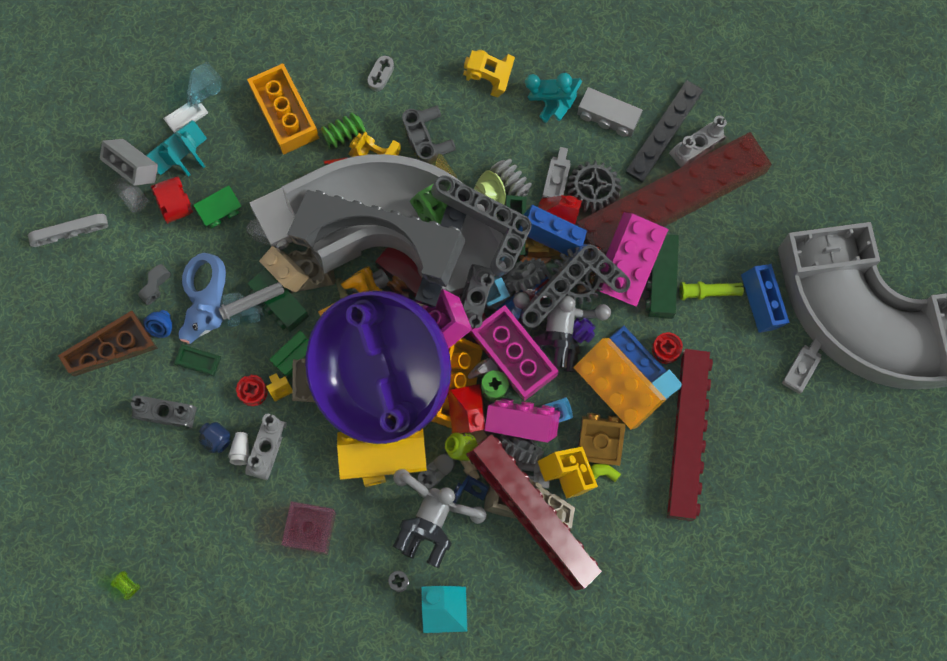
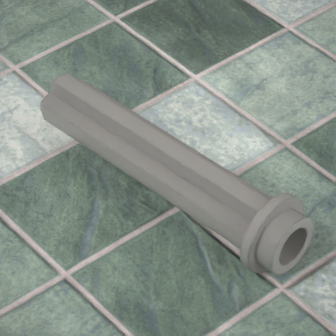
[218,282,284,320]

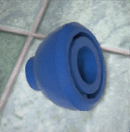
[143,310,172,338]

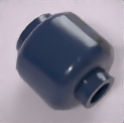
[198,422,231,453]

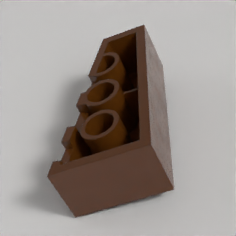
[58,311,158,376]

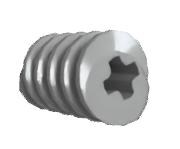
[490,159,532,197]

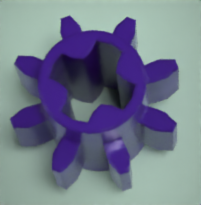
[572,318,595,343]

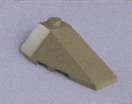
[484,478,575,529]

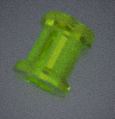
[110,571,141,600]

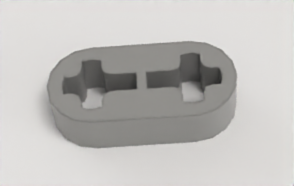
[368,56,394,91]

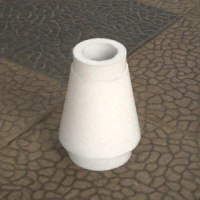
[228,432,249,465]

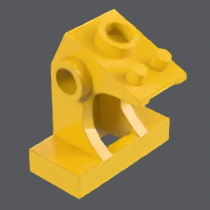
[463,50,515,97]
[348,132,401,157]

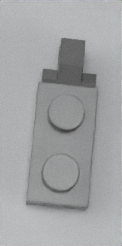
[542,147,571,198]
[782,338,822,394]

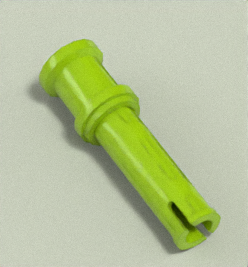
[679,281,744,300]

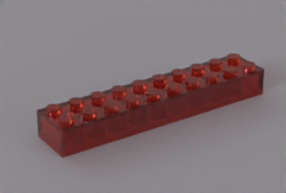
[576,132,772,256]

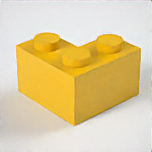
[537,447,598,499]

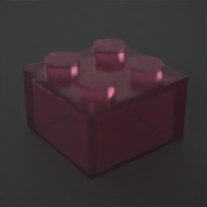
[281,501,336,555]

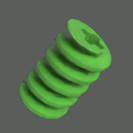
[321,112,366,149]
[481,370,509,402]

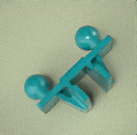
[525,73,582,123]
[146,120,207,177]

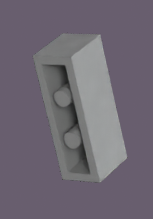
[577,87,643,137]
[100,139,158,185]

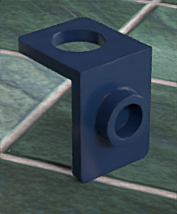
[453,475,489,504]

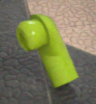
[591,464,621,482]

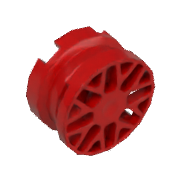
[652,332,683,364]
[236,375,268,407]

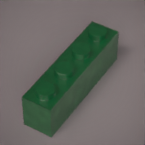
[645,234,679,319]

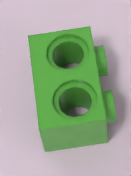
[410,184,447,224]

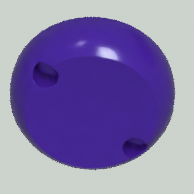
[305,291,451,444]

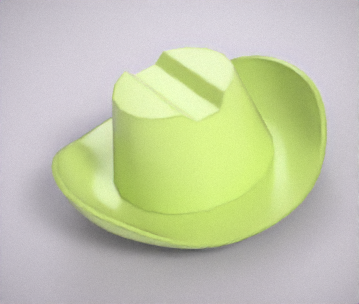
[474,170,506,215]

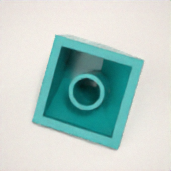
[422,586,467,633]

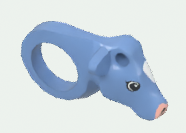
[179,253,226,344]

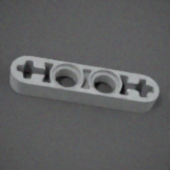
[28,214,108,247]

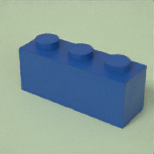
[518,205,587,256]
[741,264,790,333]

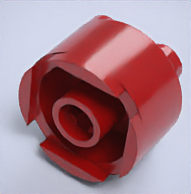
[151,176,193,224]

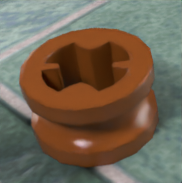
[387,275,407,295]

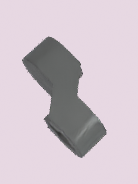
[138,264,171,305]
[418,452,457,489]

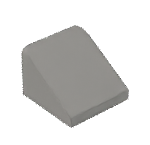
[467,358,499,379]

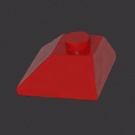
[538,195,582,225]
[447,384,486,433]

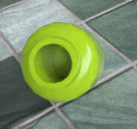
[445,433,477,461]

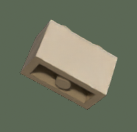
[259,246,309,292]

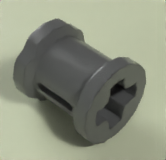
[388,571,409,592]

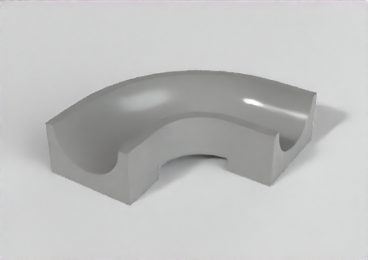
[282,154,512,296]
[778,222,947,390]

